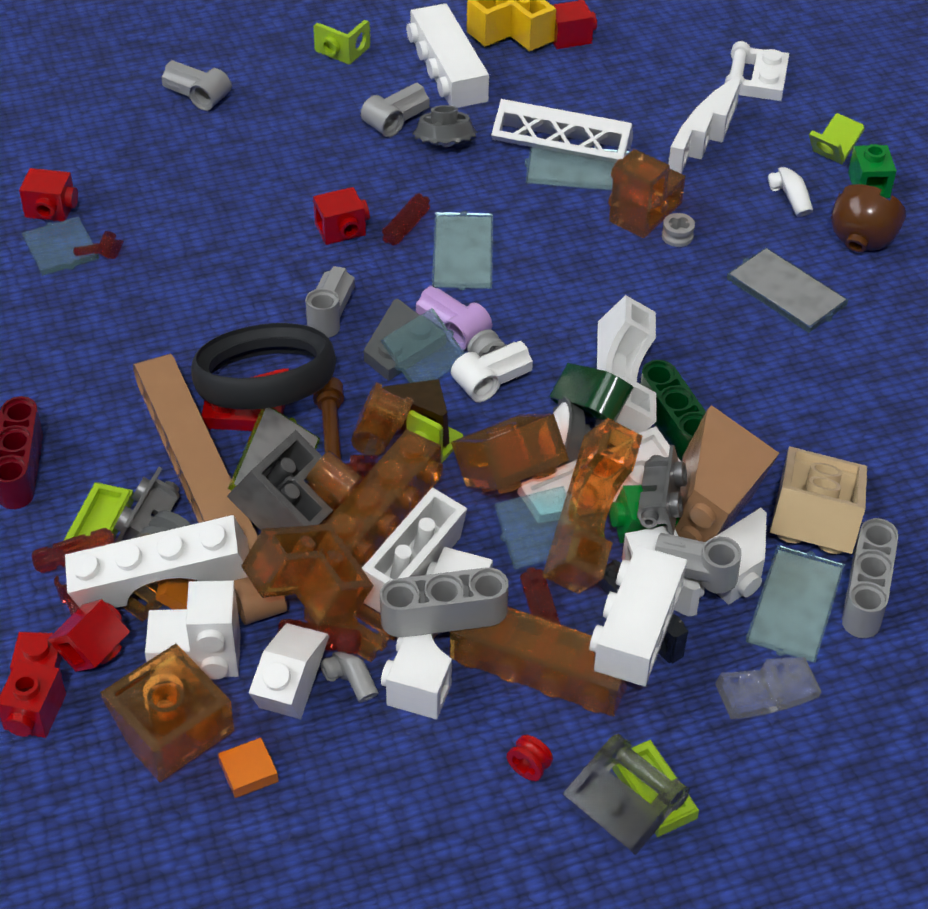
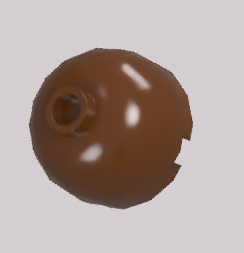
[831,184,906,252]

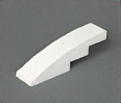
[667,77,741,177]

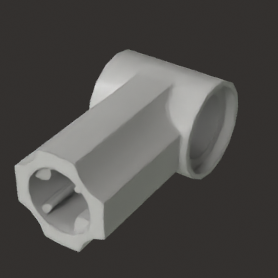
[162,60,232,111]
[361,82,430,137]
[305,266,355,338]
[655,533,741,594]

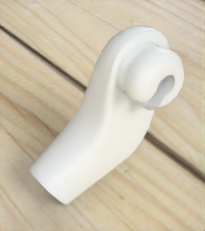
[768,167,813,217]

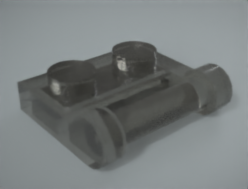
[563,734,690,856]

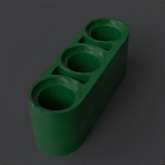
[641,360,706,461]
[549,363,634,424]

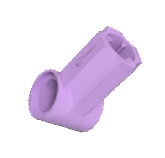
[416,286,492,350]

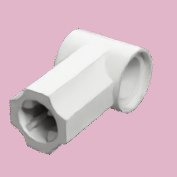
[451,341,533,403]

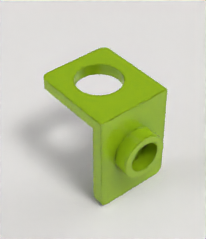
[313,20,370,65]
[809,113,865,164]
[406,410,463,466]

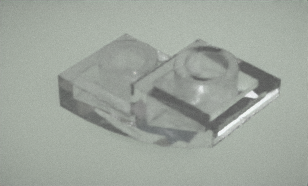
[715,657,821,719]

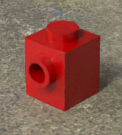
[552,0,597,49]
[19,168,78,222]
[313,187,370,245]
[47,599,130,672]
[0,660,66,738]

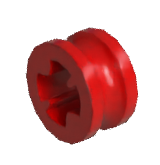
[506,735,553,781]

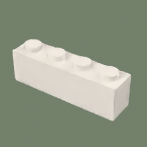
[407,3,489,108]

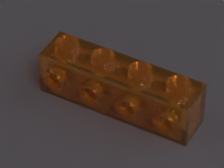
[314,429,443,584]

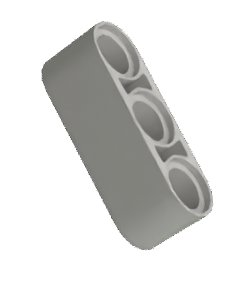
[842,518,898,638]
[380,568,508,637]

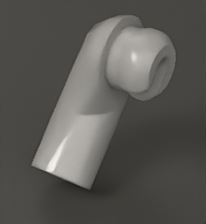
[320,651,379,703]

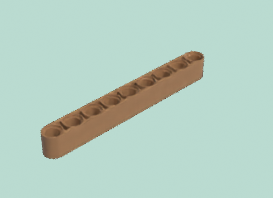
[133,353,287,625]

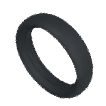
[191,323,336,410]

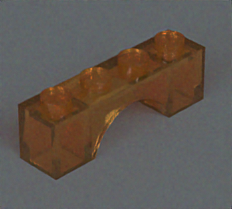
[542,418,643,594]

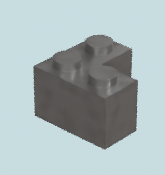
[227,430,333,556]

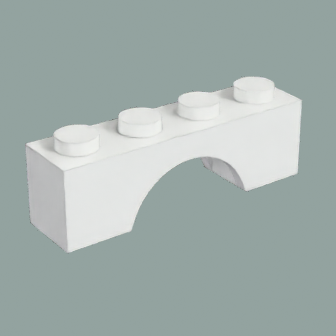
[595,295,657,442]
[65,515,252,608]
[381,547,493,719]

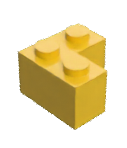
[466,0,556,51]

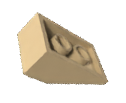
[770,446,867,554]

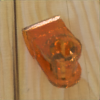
[351,382,413,456]

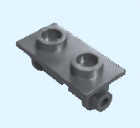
[637,445,687,535]
[114,467,179,543]

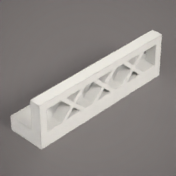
[491,99,633,164]

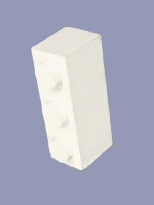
[356,487,467,613]
[589,545,687,687]

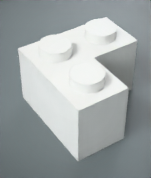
[145,580,241,680]

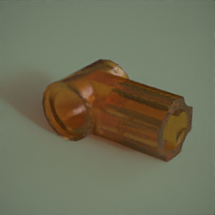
[306,451,362,531]

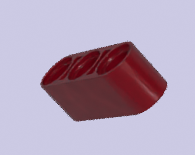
[0,396,43,509]

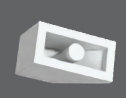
[713,508,767,605]
[249,623,329,719]

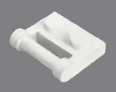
[725,41,789,101]

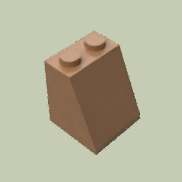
[675,405,779,542]

